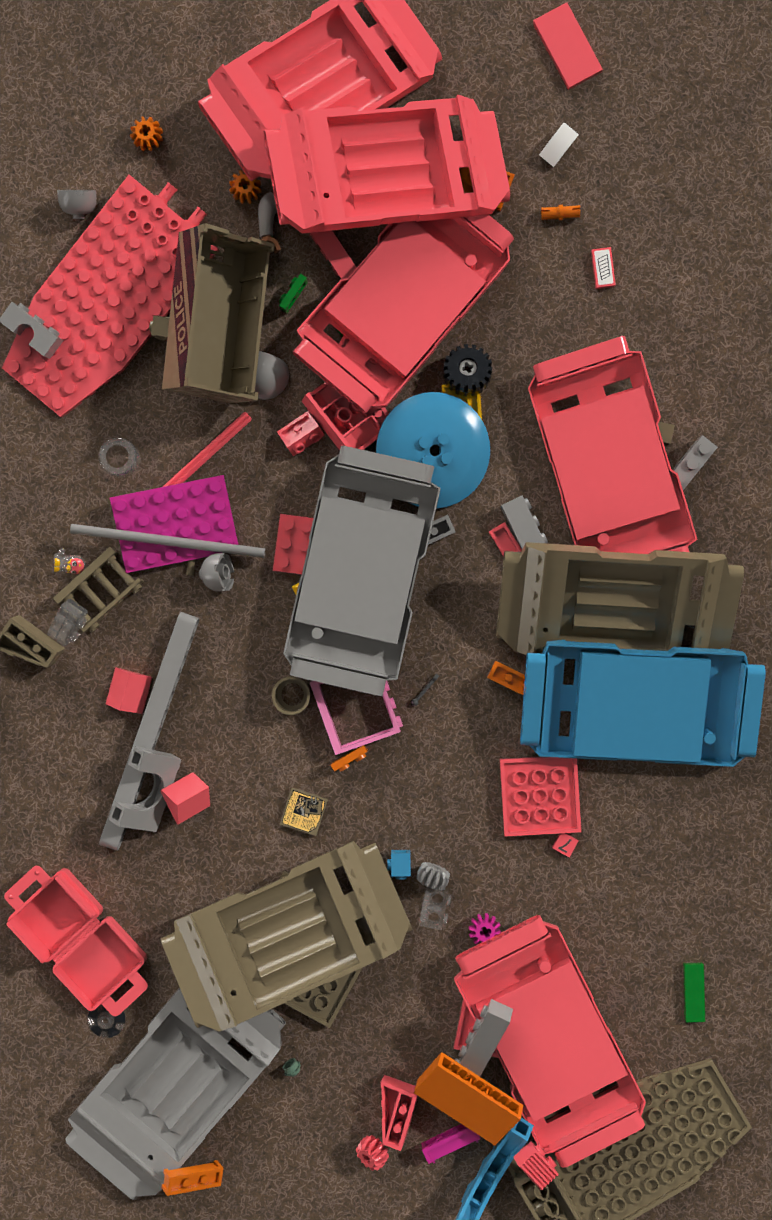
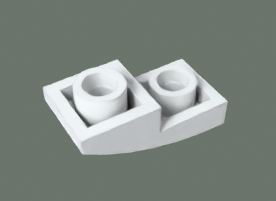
[539,123,579,167]

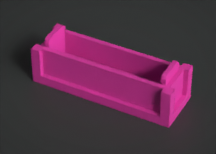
[421,1124,481,1164]

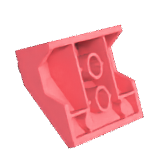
[301,382,389,450]

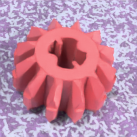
[356,1135,389,1171]

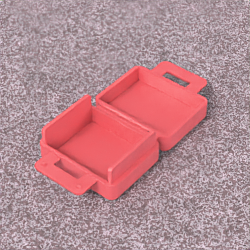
[4,866,148,1016]

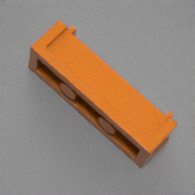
[161,1160,223,1196]

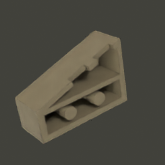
[0,615,65,668]

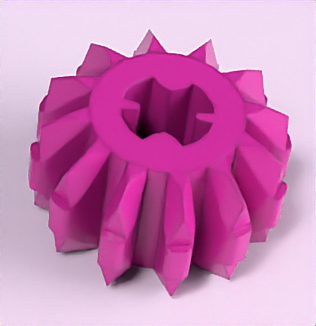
[468,913,501,944]

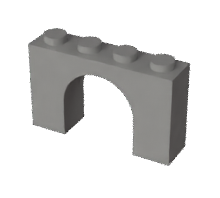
[109,746,182,832]

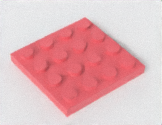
[499,757,581,837]

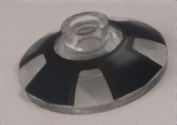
[88,1004,126,1038]

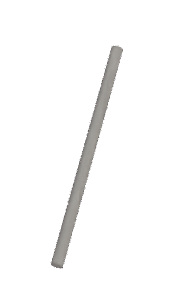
[70,524,265,558]

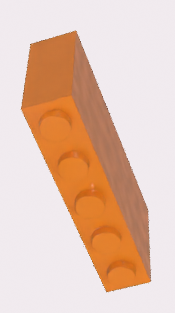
[414,1052,523,1145]

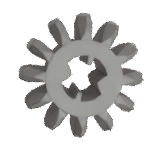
[417,862,450,891]

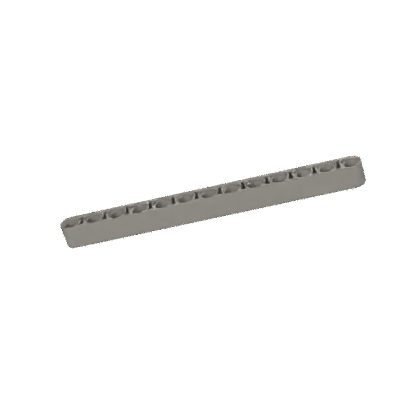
[99,612,199,851]

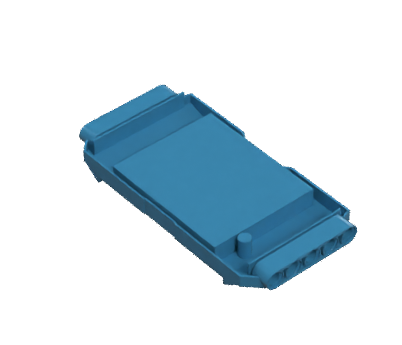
[520,640,766,767]

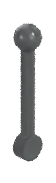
[411,673,439,706]

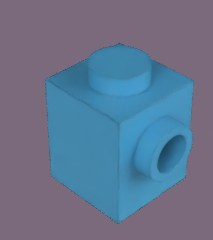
[387,850,411,880]

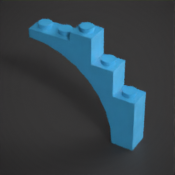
[455,1118,534,1220]

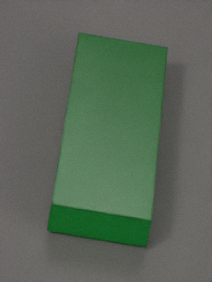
[683,963,705,1022]

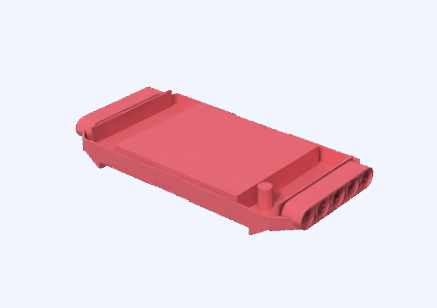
[198,0,442,181]
[264,95,510,234]
[293,214,514,413]
[528,336,698,554]
[454,915,646,1168]

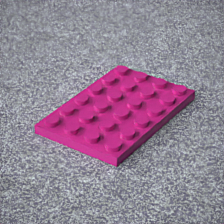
[110,475,239,573]

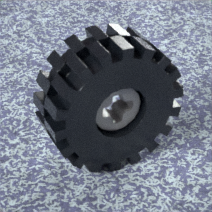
[443,344,492,397]

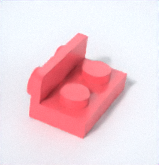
[277,411,324,456]

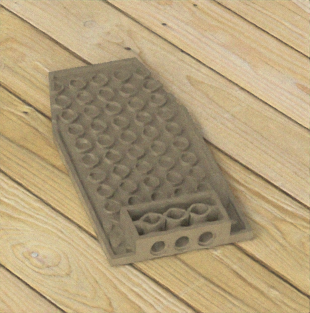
[508,1058,752,1220]

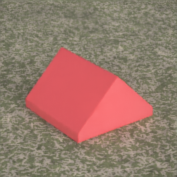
[106,667,153,714]
[160,772,210,825]

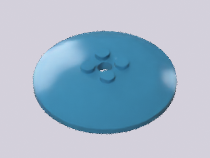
[376,392,490,508]

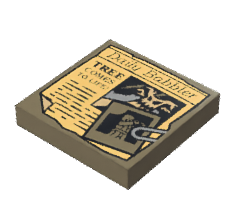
[280,787,328,836]

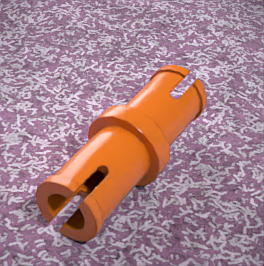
[541,204,581,221]

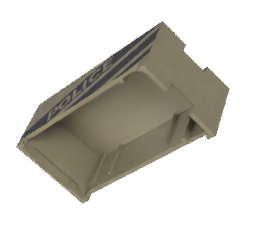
[162,223,275,403]

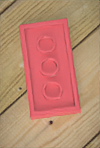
[533,2,603,90]

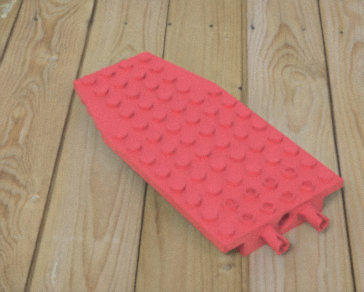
[2,175,219,417]

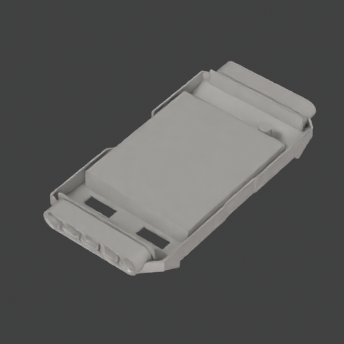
[283,446,441,696]
[65,988,286,1200]

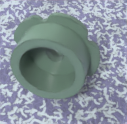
[283,1058,301,1077]

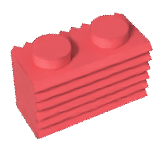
[513,1141,558,1190]

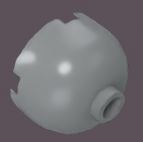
[57,190,97,219]
[199,553,234,591]

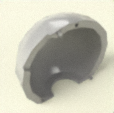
[255,351,289,400]

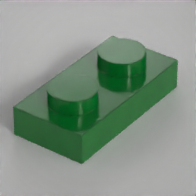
[279,274,308,314]

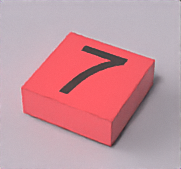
[552,833,578,858]

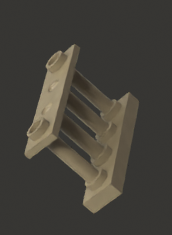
[53,547,144,633]

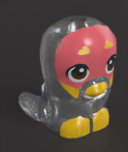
[54,548,85,574]

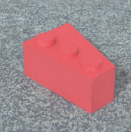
[381,1075,418,1151]

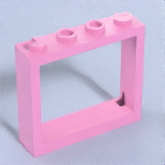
[310,680,403,755]

